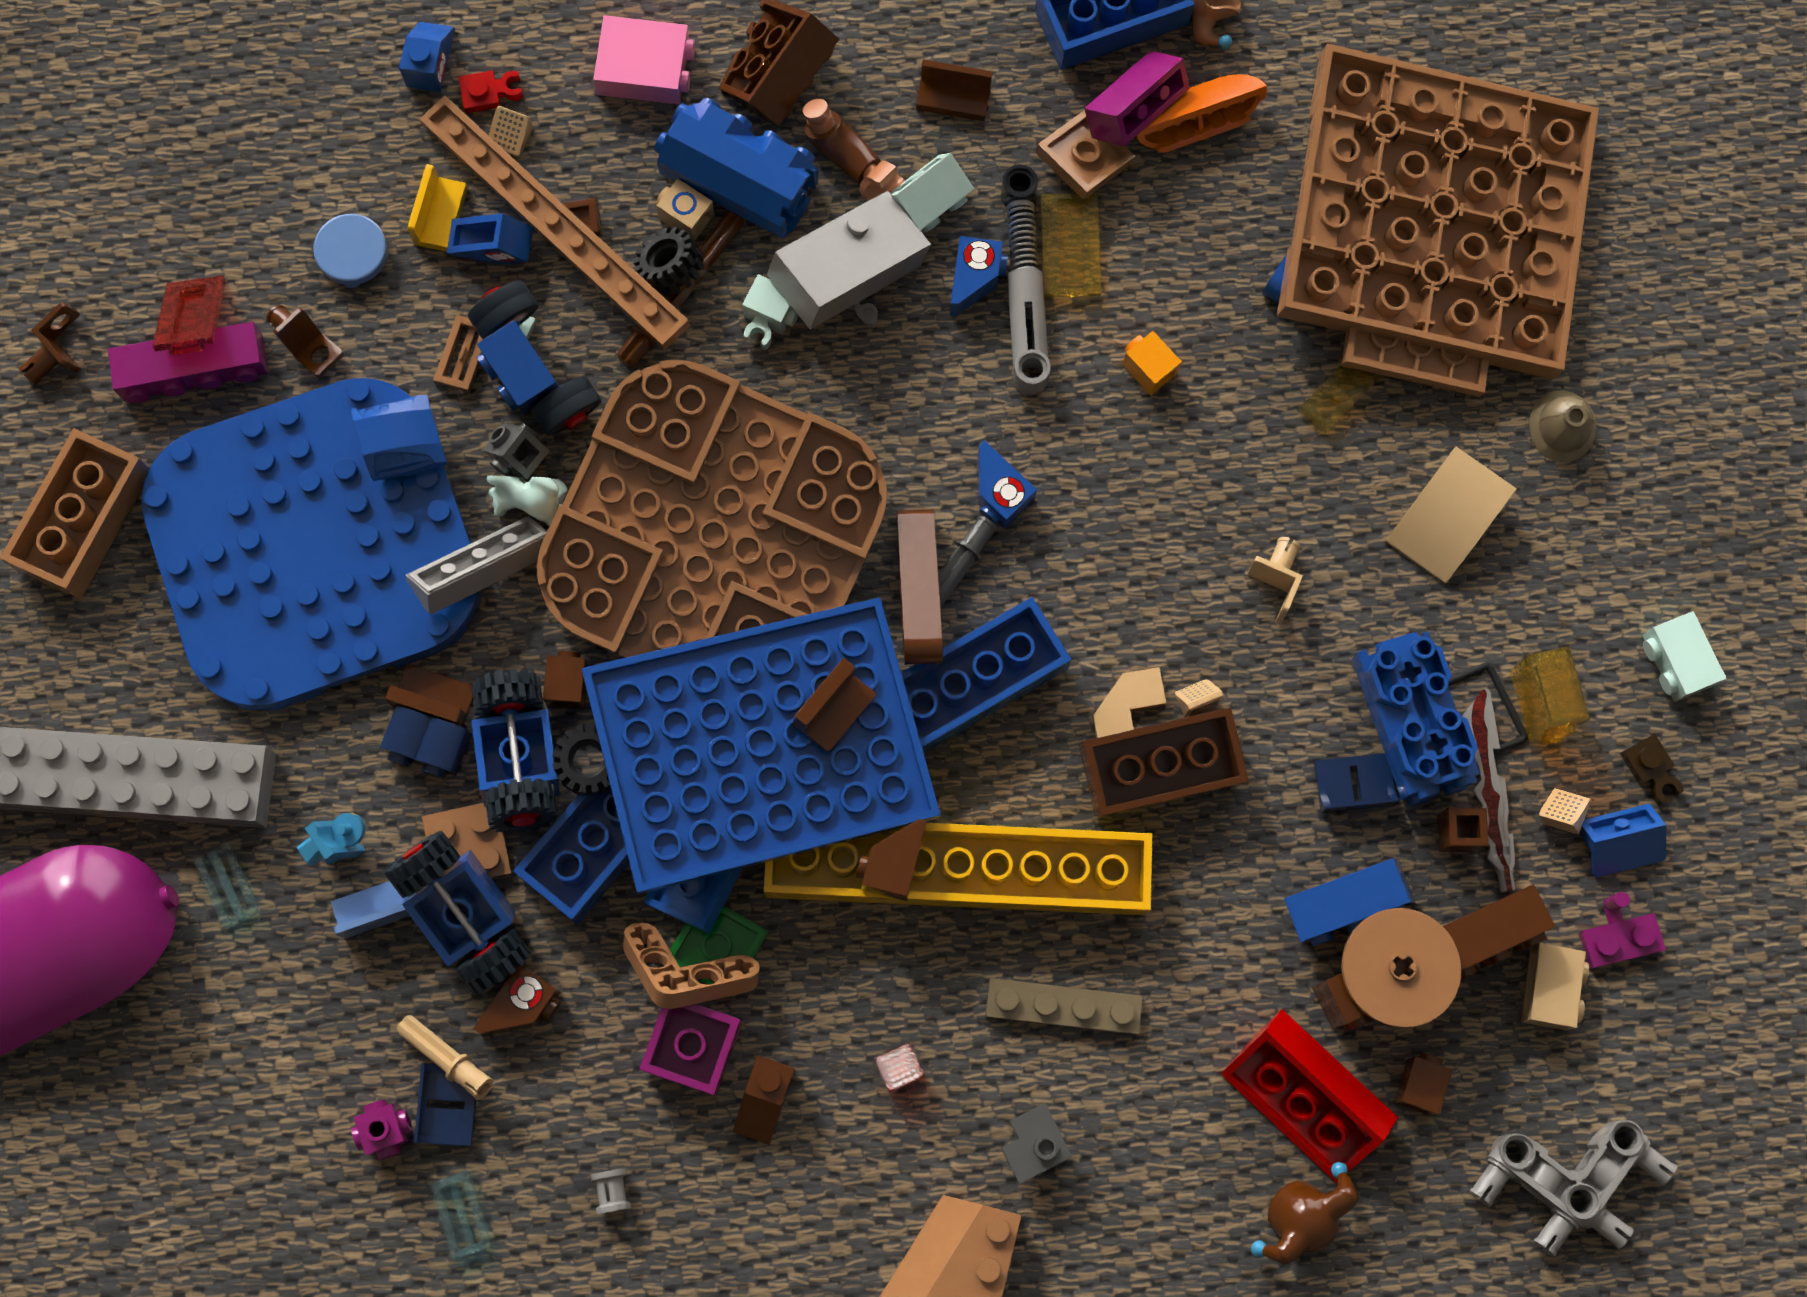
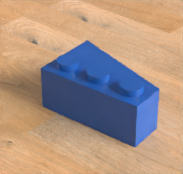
[1284,858,1416,947]

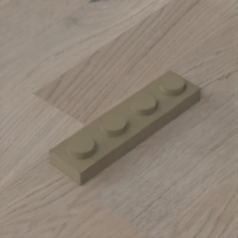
[985,978,1143,1035]

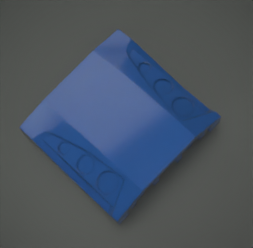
[351,395,448,482]

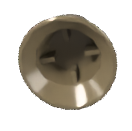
[1529,390,1597,462]

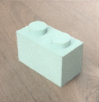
[890,153,974,233]
[1642,611,1727,702]

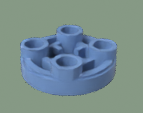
[313,214,389,288]

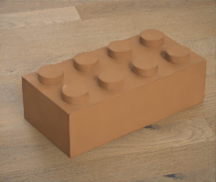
[0,428,150,600]

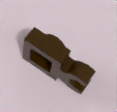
[1620,734,1684,805]

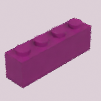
[107,321,268,403]

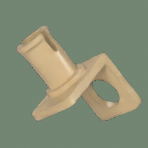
[1247,537,1303,624]

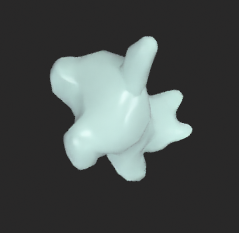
[487,476,568,526]

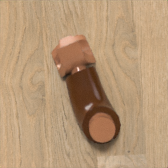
[803,99,905,201]

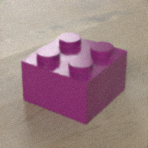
[639,1004,742,1097]

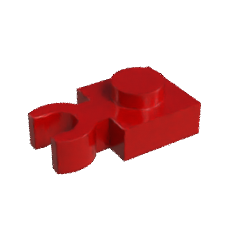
[458,70,524,114]

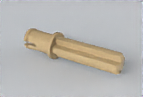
[396,1015,494,1100]

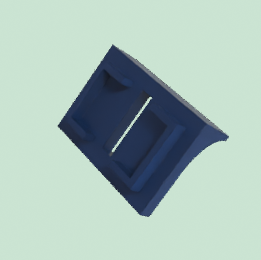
[1314,753,1400,813]
[414,1063,479,1146]

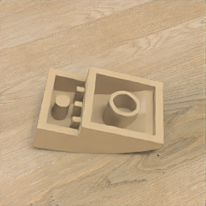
[1385,446,1517,584]

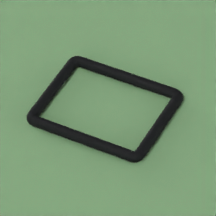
[1448,662,1528,762]

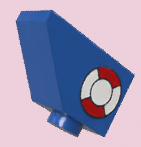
[399,22,455,92]
[447,213,533,264]
[950,236,1008,316]
[978,440,1037,530]

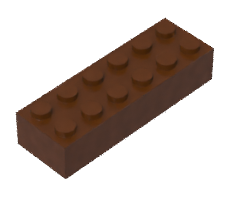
[1312,884,1556,1032]

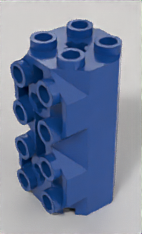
[654,98,818,239]
[1352,632,1480,807]

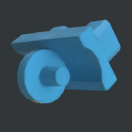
[297,813,366,866]

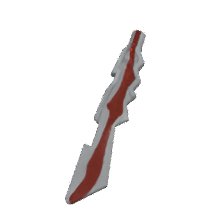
[1462,688,1516,893]

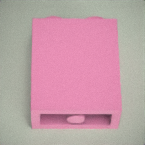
[593,15,695,104]

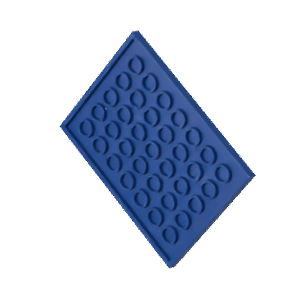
[582,597,941,895]

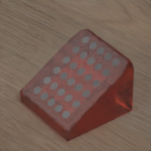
[874,1043,925,1094]

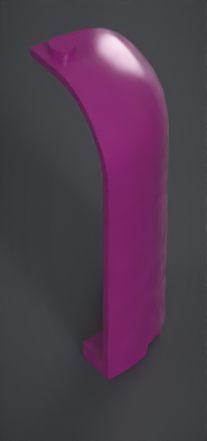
[0,845,179,1056]

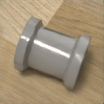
[591,1168,632,1214]

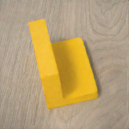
[407,164,468,252]

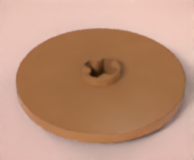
[1342,908,1461,1028]

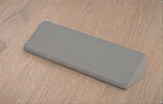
[406,516,547,614]

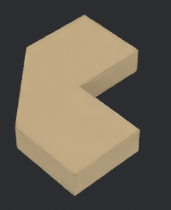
[1092,667,1166,738]

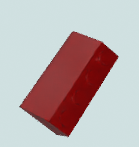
[1221,1009,1398,1183]

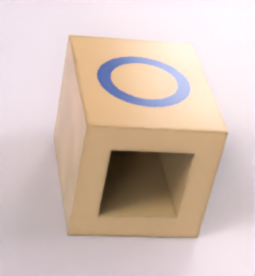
[656,178,715,241]

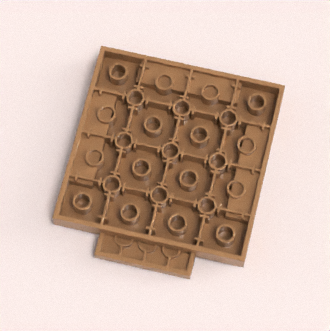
[1277,43,1599,397]

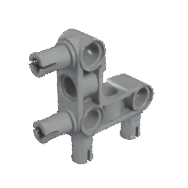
[1469,1120,1677,1257]

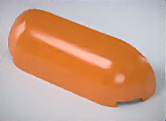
[1136,74,1267,153]

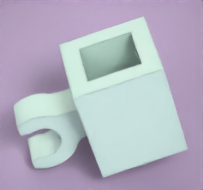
[742,274,799,350]

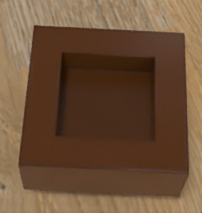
[562,197,602,236]

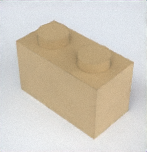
[1521,943,1589,1030]

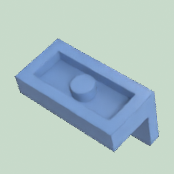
[331,881,410,939]

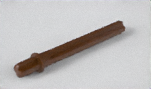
[617,210,744,368]

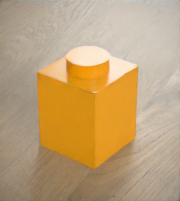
[1122,331,1182,395]

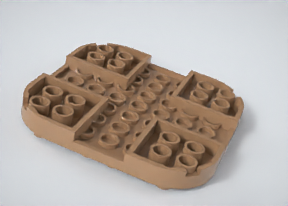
[537,360,887,658]

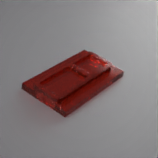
[152,275,226,355]

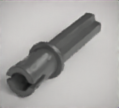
[938,515,998,608]

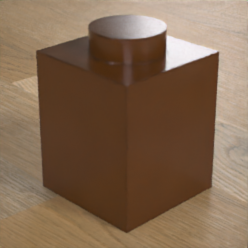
[543,651,589,709]
[1438,807,1489,852]
[1394,1053,1452,1116]

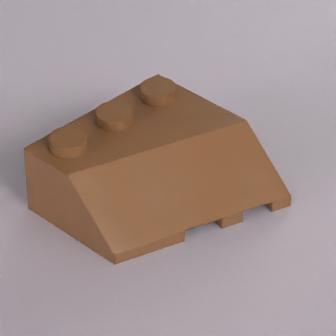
[879,1195,1022,1297]

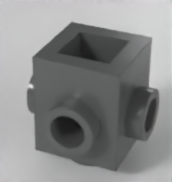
[483,422,549,479]

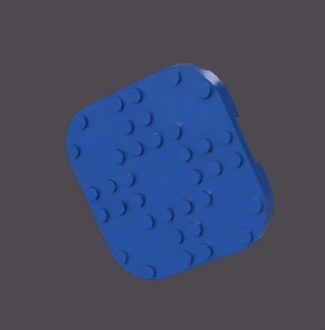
[141,378,482,711]

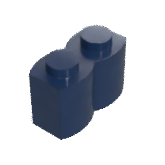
[380,705,472,779]

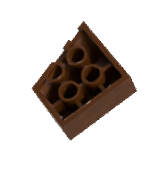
[719,0,840,127]

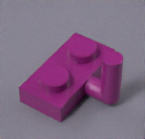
[1579,892,1666,969]

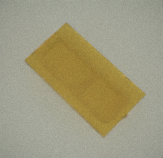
[1041,193,1101,297]

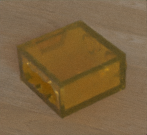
[1509,646,1590,745]

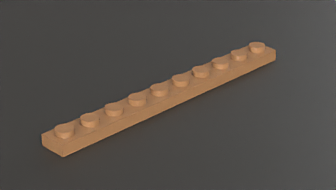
[419,96,691,350]

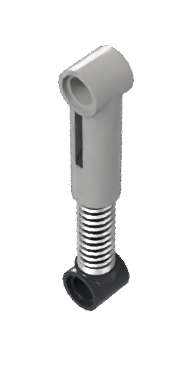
[1001,164,1051,395]

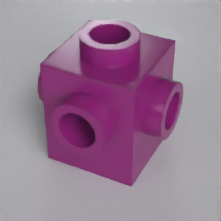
[352,1099,413,1160]

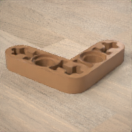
[623,922,760,1009]

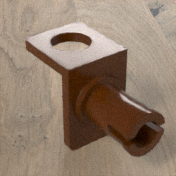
[19,302,81,385]
[266,304,344,378]

